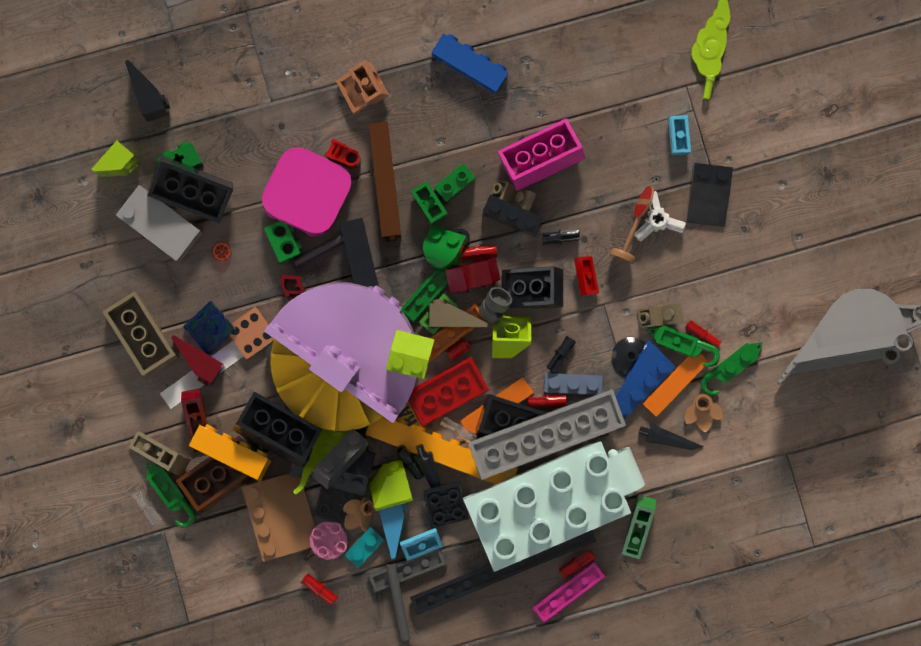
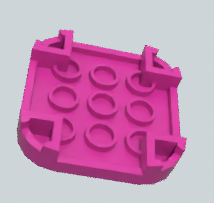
[262,147,351,237]

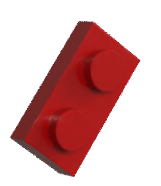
[574,256,599,296]

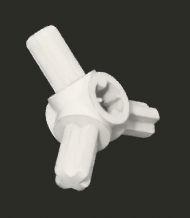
[634,191,685,242]

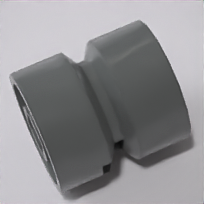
[479,287,512,323]

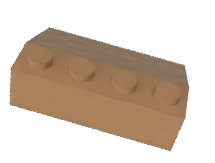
[241,473,315,562]

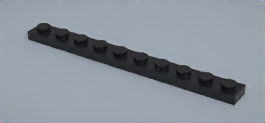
[410,530,596,615]

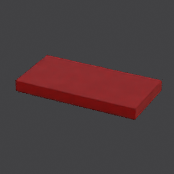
[408,357,489,427]

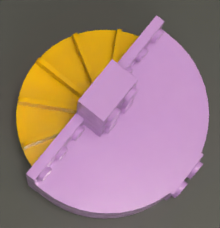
[264,282,417,431]

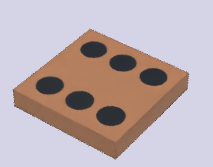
[229,307,274,360]

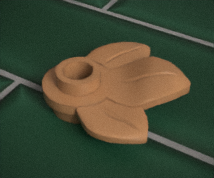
[684,394,723,432]
[343,498,375,532]

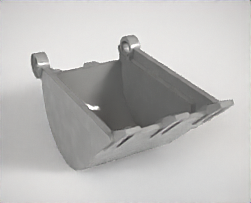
[777,289,921,384]

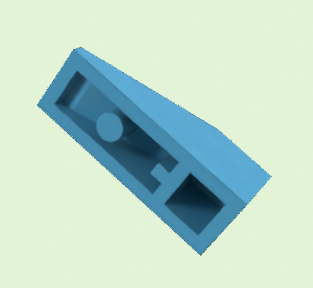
[379,503,407,559]

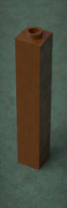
[369,121,401,242]

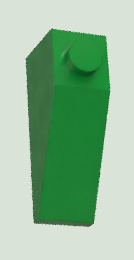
[622,495,656,559]

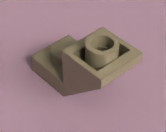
[490,179,536,211]
[637,303,683,329]

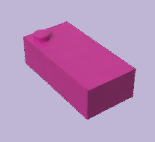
[498,118,585,191]

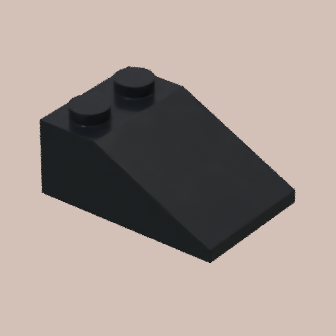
[125,60,170,122]
[686,163,733,227]
[502,266,563,308]

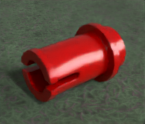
[446,338,471,361]

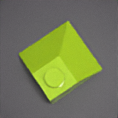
[492,316,531,359]
[369,460,413,511]

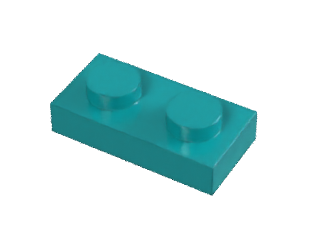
[344,527,385,568]

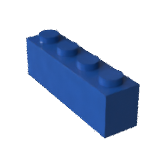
[431,33,508,95]

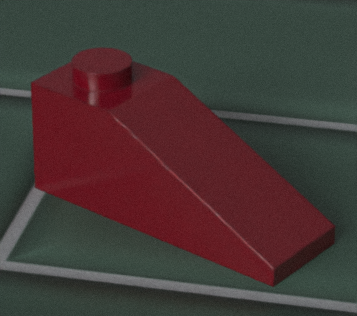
[171,335,225,386]
[181,388,209,452]

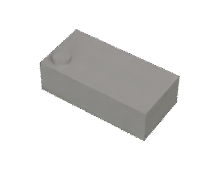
[116,185,202,263]

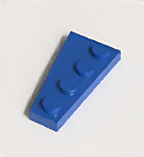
[615,340,675,420]

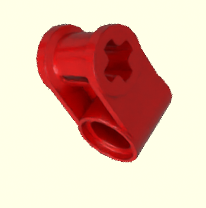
[323,139,361,169]

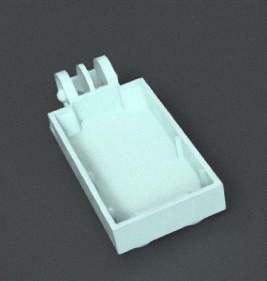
[463,441,645,572]

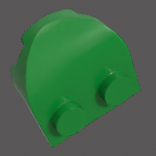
[423,226,468,271]

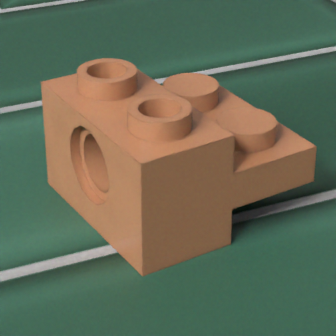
[336,60,389,114]

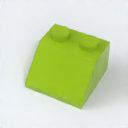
[92,140,140,177]
[386,330,434,379]

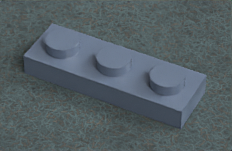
[544,373,603,395]

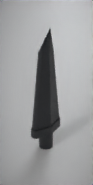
[639,423,704,450]
[414,444,441,488]

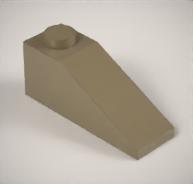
[428,300,487,327]
[129,431,190,476]

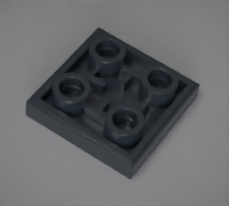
[423,481,469,528]
[313,485,359,525]

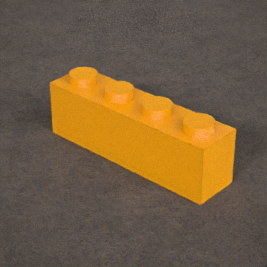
[189,424,271,482]

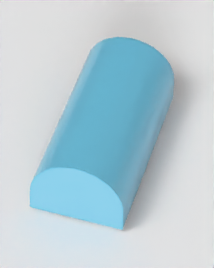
[668,115,691,156]
[400,528,443,561]

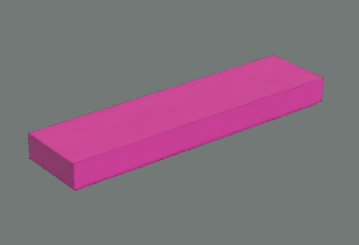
[532,561,605,623]

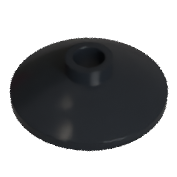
[612,337,645,375]

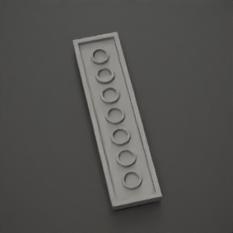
[468,389,626,480]

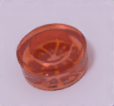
[212,242,231,261]

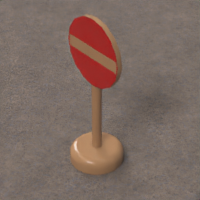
[609,186,654,264]

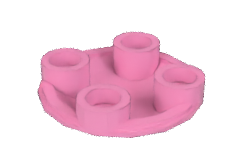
[309,521,347,560]

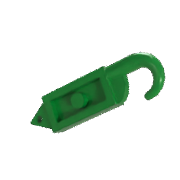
[648,325,720,367]
[701,342,763,396]
[146,462,196,528]

